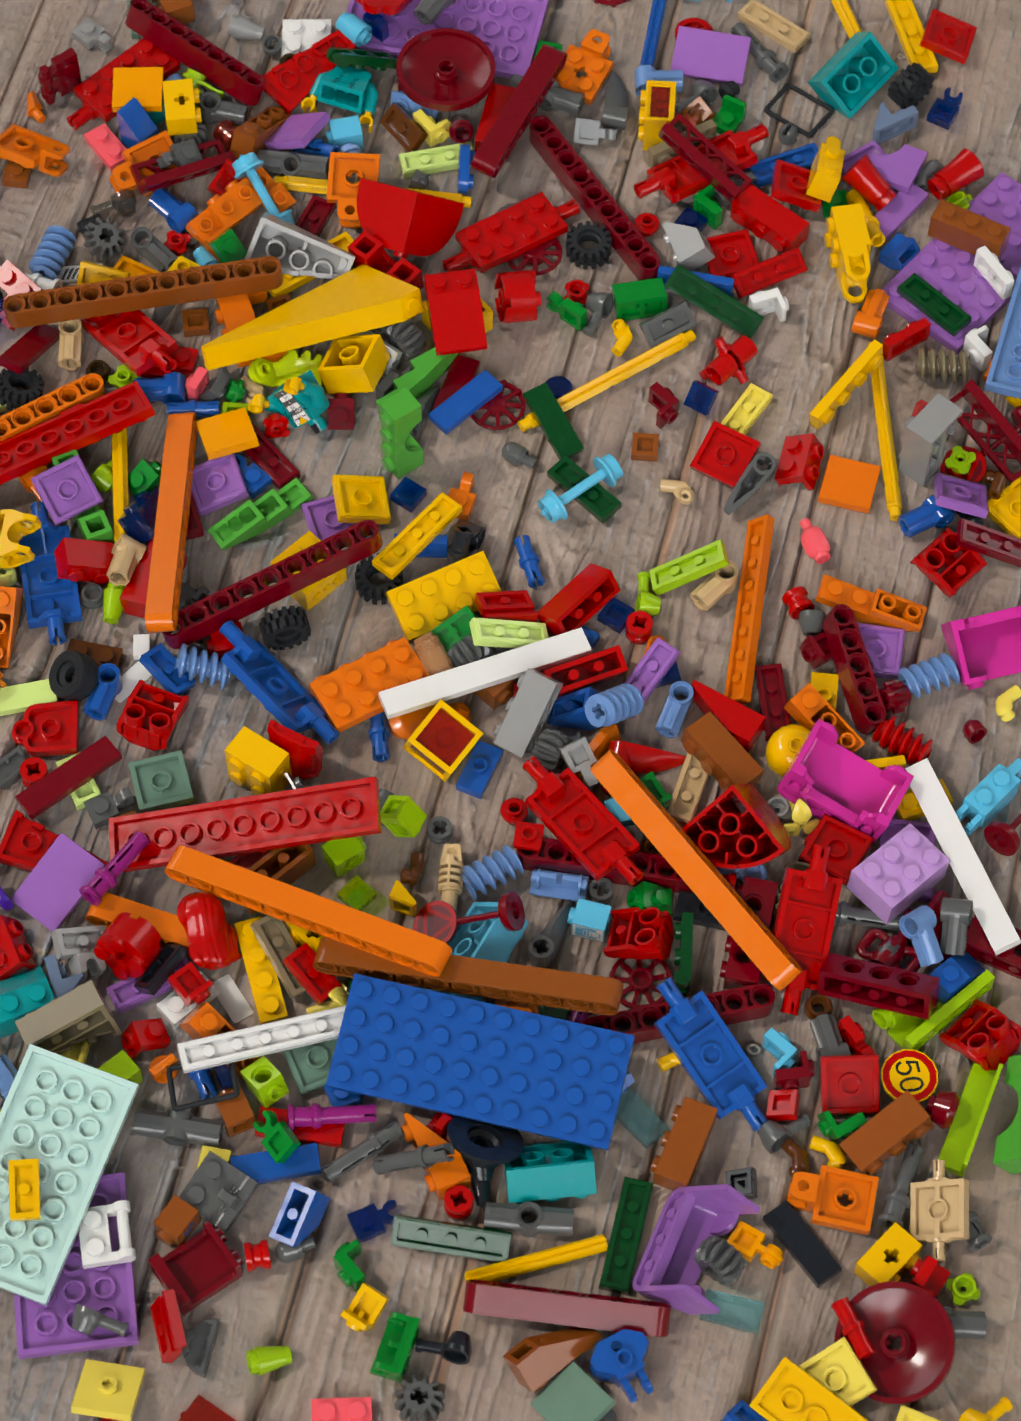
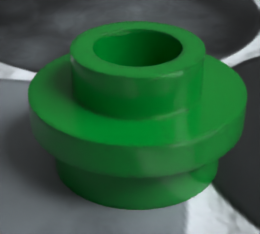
[224,379,246,403]

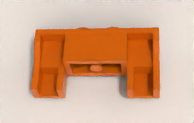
[185,166,296,262]
[214,276,288,368]

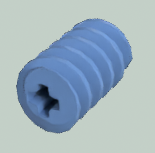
[29,225,76,280]
[174,643,231,690]
[898,653,960,699]
[585,683,644,728]
[462,845,524,901]

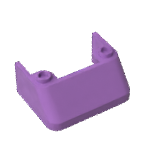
[632,1184,761,1314]

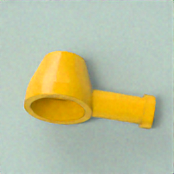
[959,1397,1013,1421]

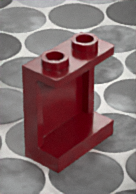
[148,1221,243,1316]

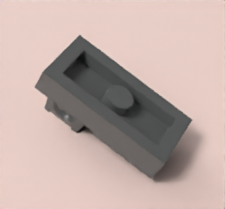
[639,301,697,348]

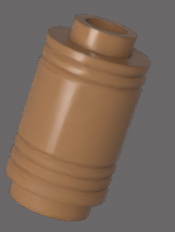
[413,631,455,676]

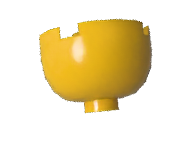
[765,724,810,778]

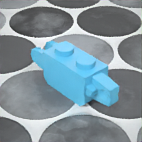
[955,758,1021,836]

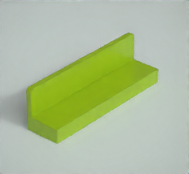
[887,969,995,1051]
[938,1063,1004,1177]

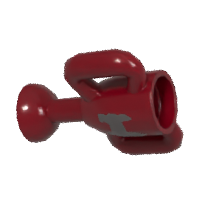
[856,909,921,972]

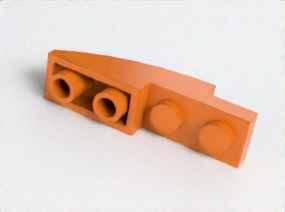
[815,574,927,632]

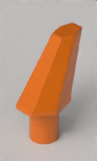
[27,91,46,123]

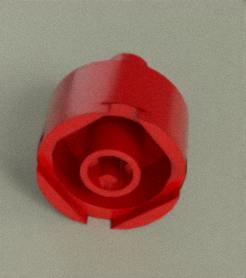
[494,270,541,324]
[94,912,163,980]

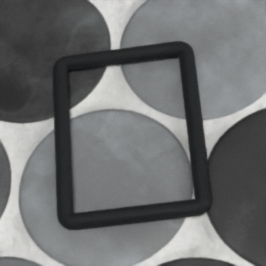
[764,83,834,138]
[166,1062,240,1111]

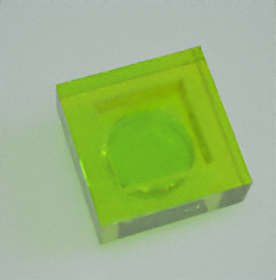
[337,875,377,911]

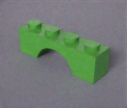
[379,388,424,479]
[52,449,115,543]
[993,1054,1021,1175]

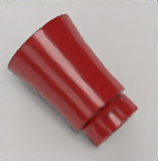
[927,148,984,201]
[841,154,897,211]

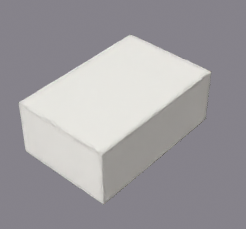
[133,634,150,660]

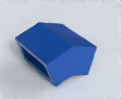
[878,232,921,270]

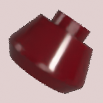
[925,1091,961,1129]

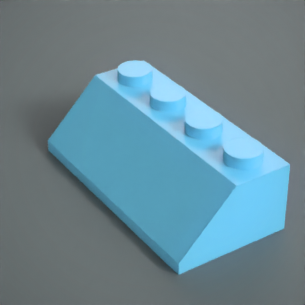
[422,902,529,1002]

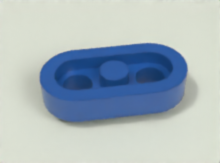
[457,144,475,194]

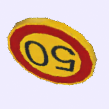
[881,1049,938,1103]

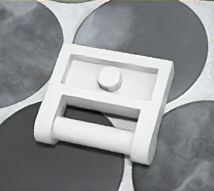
[79,1200,136,1269]

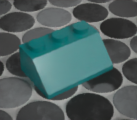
[808,31,899,119]
[0,966,55,1038]
[503,1141,597,1205]

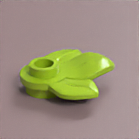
[182,68,224,98]

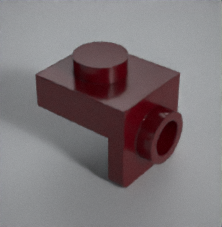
[649,382,679,429]
[328,393,355,430]
[799,632,833,669]
[773,1051,815,1090]

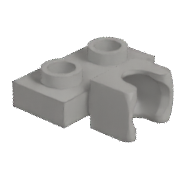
[51,925,107,978]

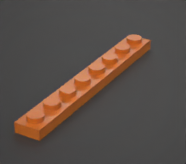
[724,514,775,705]

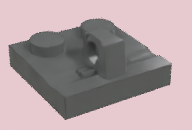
[179,1151,259,1233]

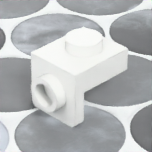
[748,287,789,322]
[963,325,993,372]

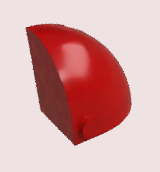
[357,178,464,259]
[682,783,791,869]

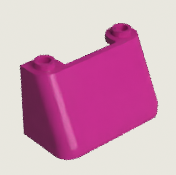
[941,606,1021,690]
[777,719,914,843]

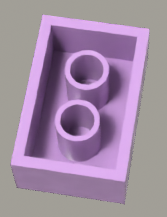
[847,823,950,925]

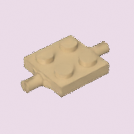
[910,1160,969,1262]

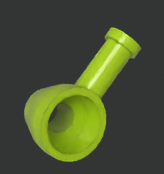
[91,459,113,493]
[635,571,661,616]

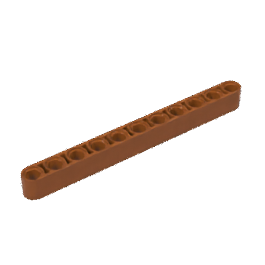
[3,256,283,328]
[313,937,624,1015]

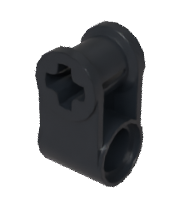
[446,519,486,558]

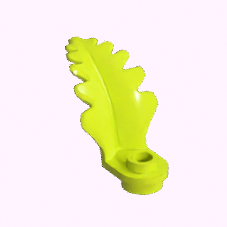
[248,349,322,388]

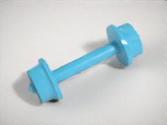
[232,152,296,225]
[538,454,623,523]

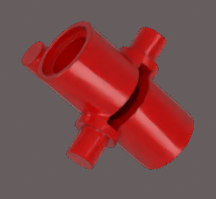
[699,335,758,385]

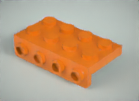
[309,637,430,733]

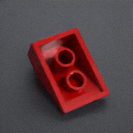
[424,268,488,356]

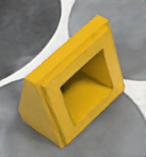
[389,880,417,917]

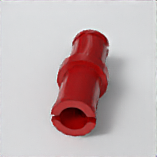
[831,1297,876,1360]

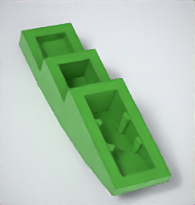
[376,347,458,415]
[207,477,313,551]

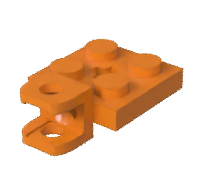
[556,29,614,105]
[0,124,70,177]
[109,130,177,197]
[326,152,381,228]
[787,1165,879,1236]

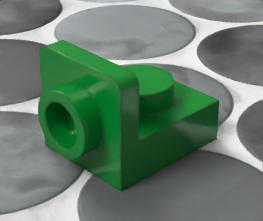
[713,95,746,135]
[693,184,723,230]

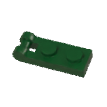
[326,47,397,71]
[674,912,693,996]

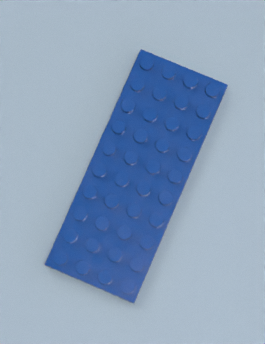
[326,973,635,1151]

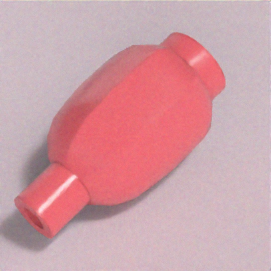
[800,518,831,564]

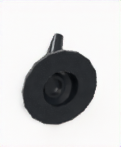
[447,1117,524,1207]

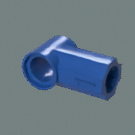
[149,188,198,234]
[134,372,186,405]
[898,495,955,538]
[83,663,123,721]

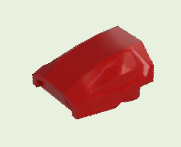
[910,528,988,598]
[116,680,189,751]
[267,719,324,780]
[603,907,673,960]
[939,999,1021,1071]

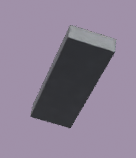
[763,1200,842,1288]

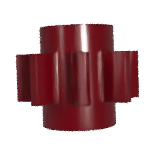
[879,680,911,714]

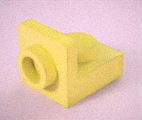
[413,109,450,147]

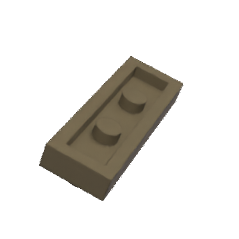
[647,119,717,168]
[250,915,307,999]

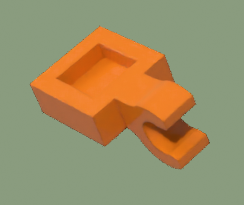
[448,471,476,521]

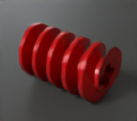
[871,715,933,766]

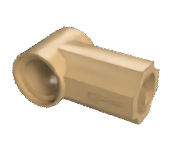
[58,319,84,370]
[106,533,146,586]
[690,560,738,611]

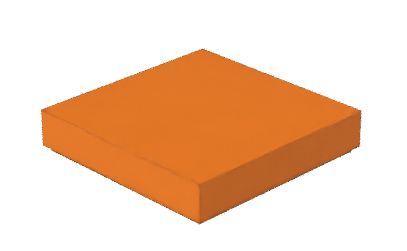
[818,455,881,514]

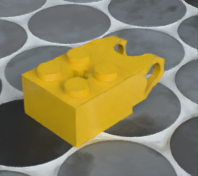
[824,203,871,304]
[0,509,42,569]

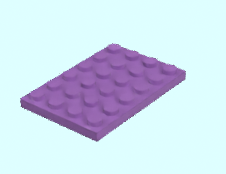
[14,1172,139,1360]

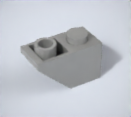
[662,222,715,271]

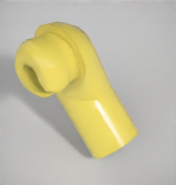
[995,685,1021,722]

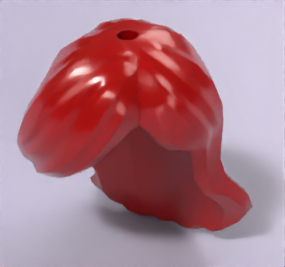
[177,892,242,970]

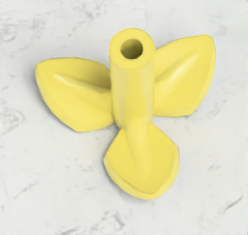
[784,798,820,837]
[306,983,349,1014]

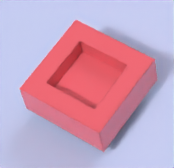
[185,366,209,401]

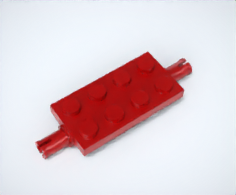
[67,38,180,131]
[633,123,769,204]
[442,192,580,273]
[80,283,179,377]
[522,756,644,886]
[764,844,843,1015]

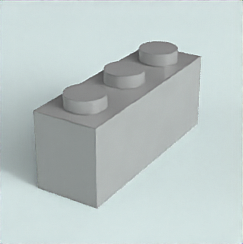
[494,669,563,758]

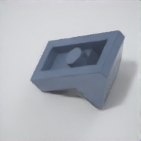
[872,102,918,145]
[44,954,86,998]

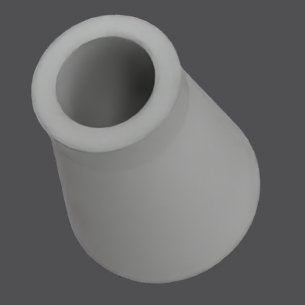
[228,14,265,41]

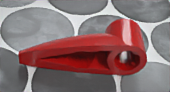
[609,740,686,773]

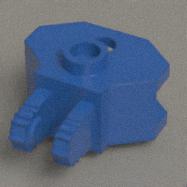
[590,1329,654,1403]

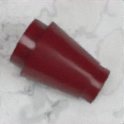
[449,114,474,143]

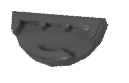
[0,745,26,789]
[183,1318,221,1378]

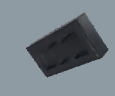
[673,891,726,931]
[134,943,189,996]

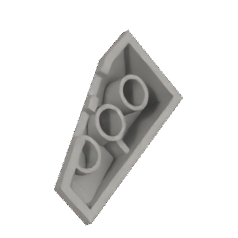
[244,212,356,279]

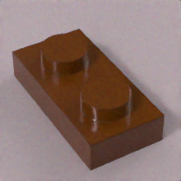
[380,103,428,152]
[67,639,124,668]

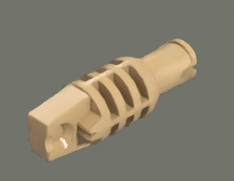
[438,843,464,912]

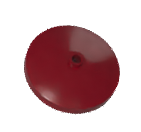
[397,28,496,111]
[834,1281,956,1405]

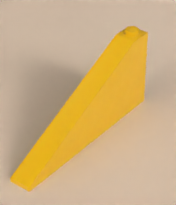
[201,264,424,370]

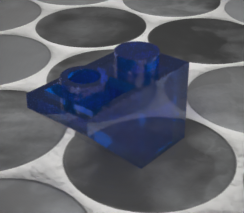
[118,489,159,543]

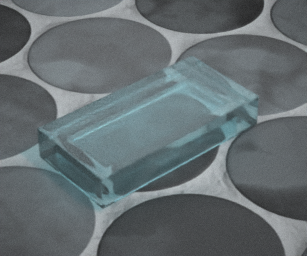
[616,1088,668,1150]
[700,1289,765,1334]

